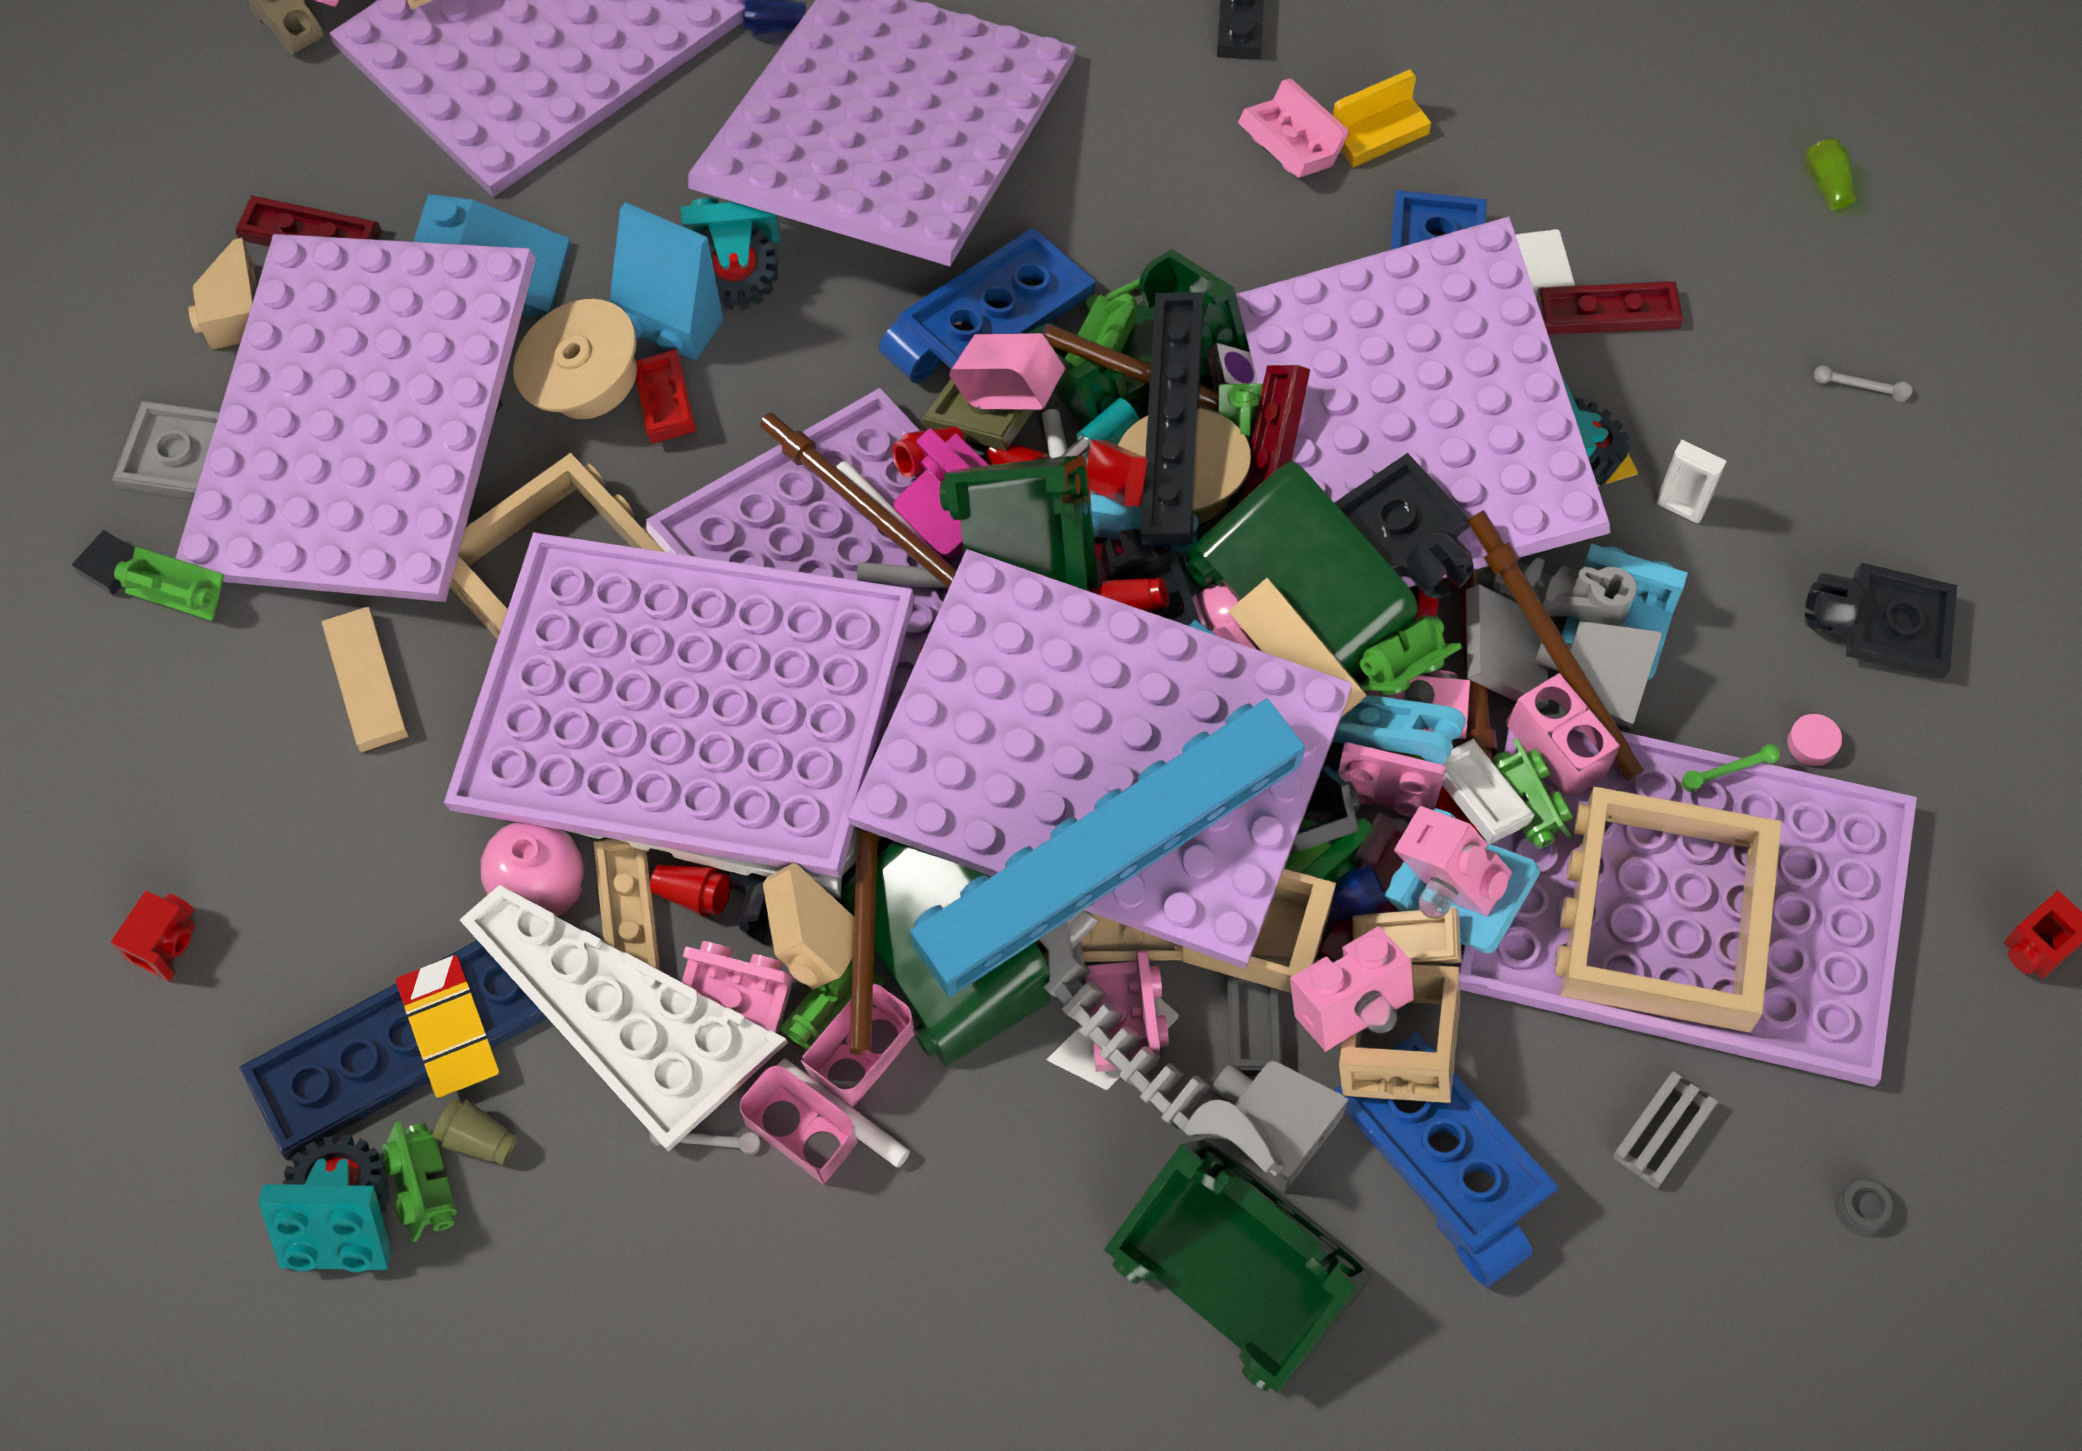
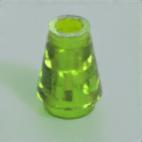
[1804,138,1856,210]

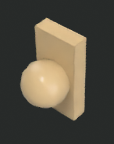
[1352,907,1462,965]

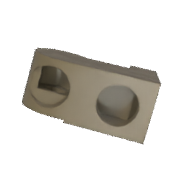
[247,0,324,55]

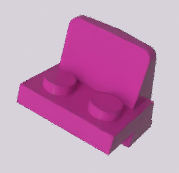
[894,428,988,558]

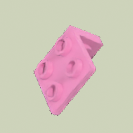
[1338,743,1446,817]

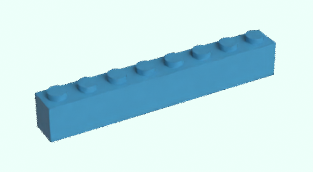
[910,698,1306,998]

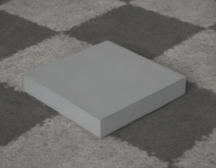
[112,401,220,500]
[1466,584,1549,710]

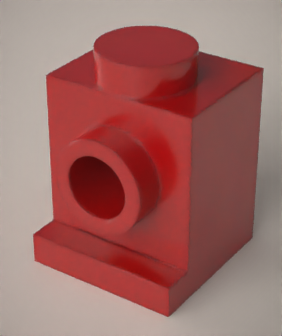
[110,890,195,982]
[2003,890,2082,980]

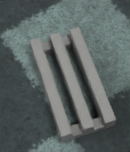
[1612,1071,1718,1189]

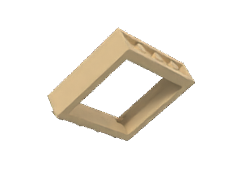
[450,453,664,640]
[1554,787,1782,1033]

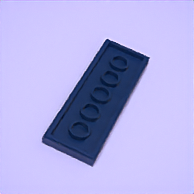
[239,940,547,1160]

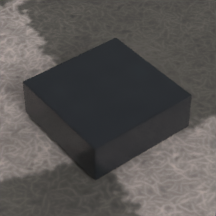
[71,530,135,596]

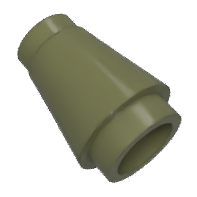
[433,1099,518,1165]

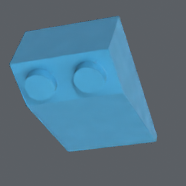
[413,194,571,317]
[610,202,724,361]

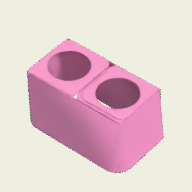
[950,333,1065,410]
[1506,673,1620,796]
[801,984,914,1108]
[740,1066,858,1185]

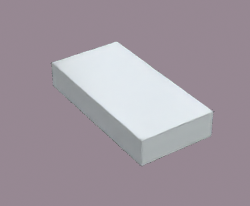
[1656,440,1727,523]
[1442,739,1534,845]

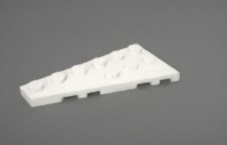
[460,885,788,1152]

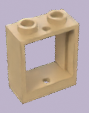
[1183,869,1336,993]
[1339,964,1461,1103]

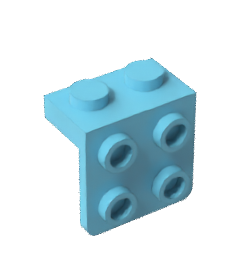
[1562,543,1688,680]
[1384,808,1540,953]

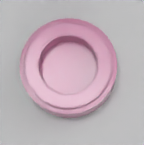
[1787,714,1842,766]

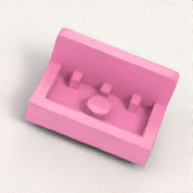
[1238,78,1349,178]
[682,941,794,1034]
[1085,950,1169,1072]

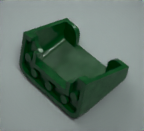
[1026,249,1249,428]
[939,455,1099,592]
[1186,462,1417,678]
[835,841,1051,1067]
[1104,1140,1373,1393]

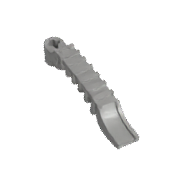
[1445,557,1637,626]
[1039,910,1284,1177]

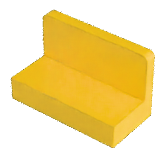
[1333,70,1431,168]

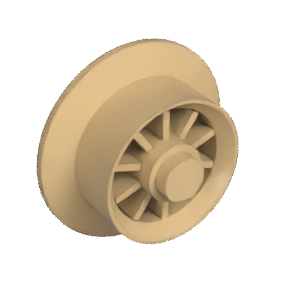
[513,299,637,419]
[1118,408,1251,524]

